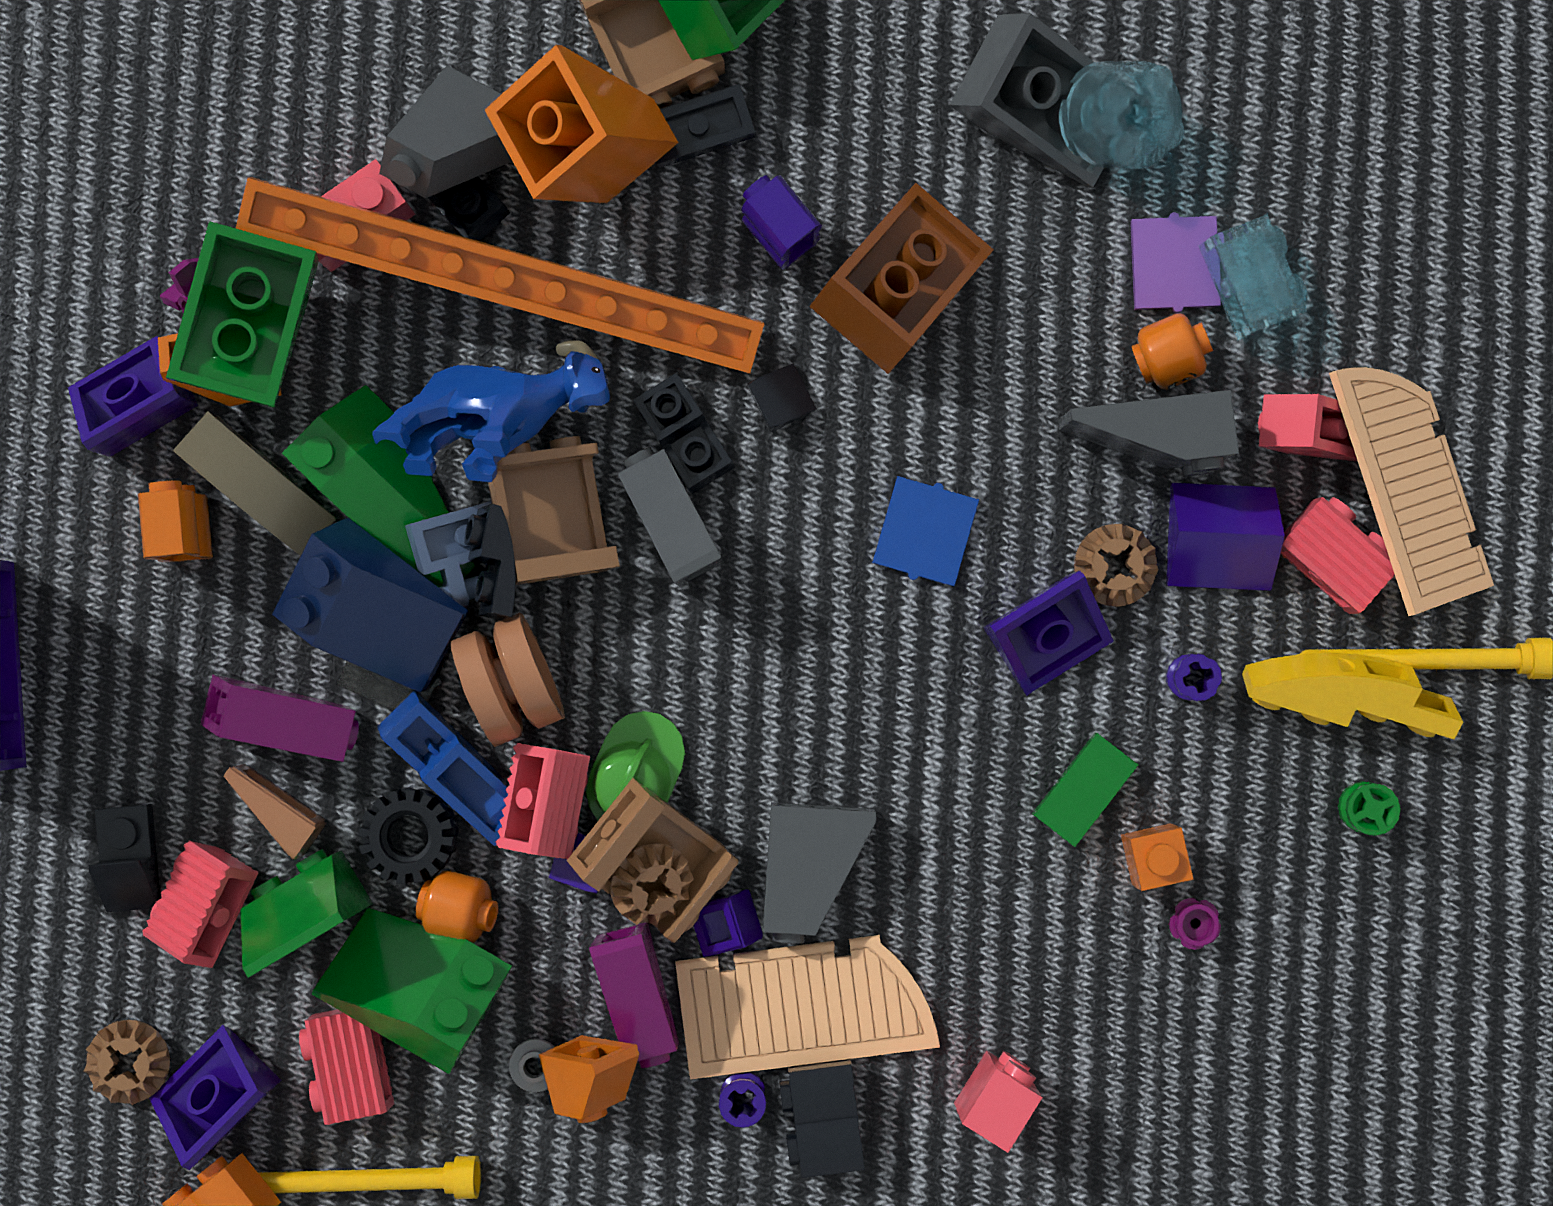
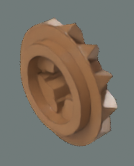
[1074,524,1159,607]
[611,843,695,926]
[84,1020,170,1105]

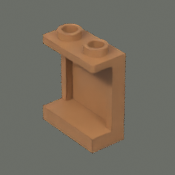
[579,0,725,109]
[488,436,620,585]
[567,778,739,943]

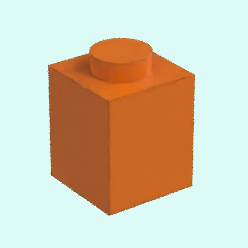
[1121,823,1194,891]

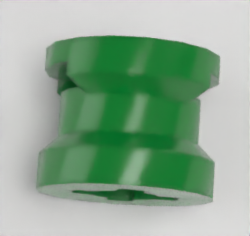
[1338,781,1401,836]

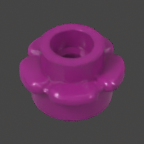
[1169,898,1221,950]

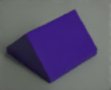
[68,336,198,457]
[1166,483,1285,591]
[983,571,1114,696]
[149,1025,281,1170]

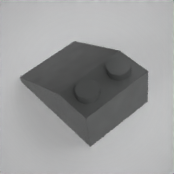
[949,13,1141,188]
[1058,390,1239,477]

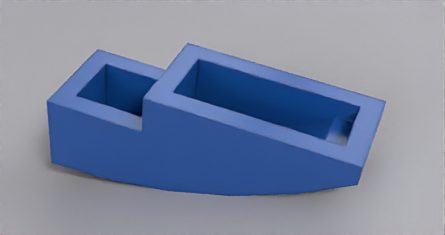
[377,690,510,846]

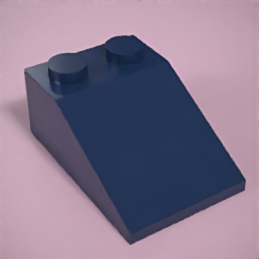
[272,518,469,692]

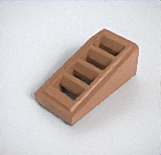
[224,764,326,860]

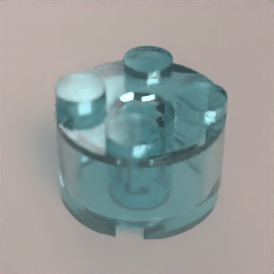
[1059,61,1185,169]

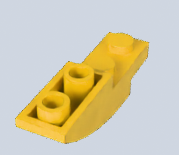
[1242,653,1463,740]

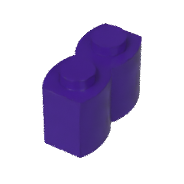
[741,175,822,270]

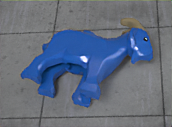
[372,340,610,482]

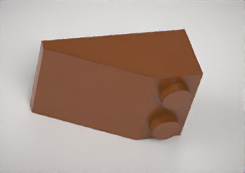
[809,183,994,374]

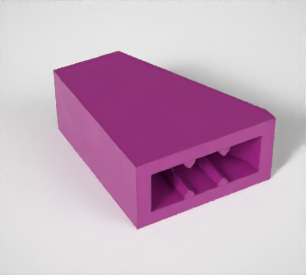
[200,674,359,762]
[589,922,679,1068]

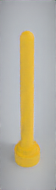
[1300,638,1553,679]
[258,1156,481,1199]

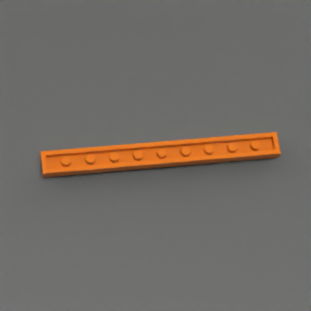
[236,177,764,373]

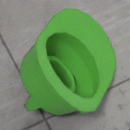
[586,711,685,820]

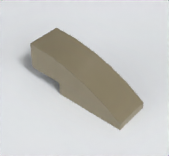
[173,411,338,556]

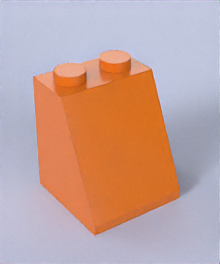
[485,45,679,203]

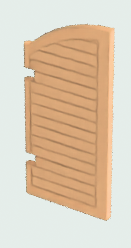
[1329,367,1494,616]
[675,935,940,1079]

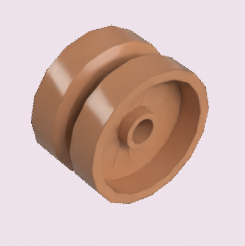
[451,613,565,747]

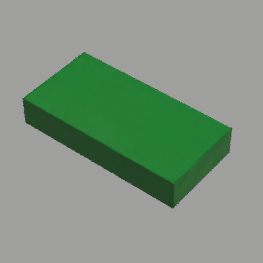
[1032,733,1138,847]

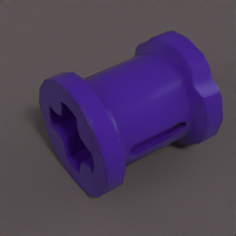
[1166,654,1222,701]
[719,1072,766,1128]

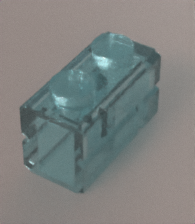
[1199,215,1307,341]

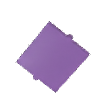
[1130,212,1221,314]

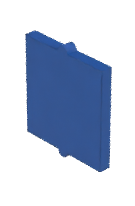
[872,476,979,587]

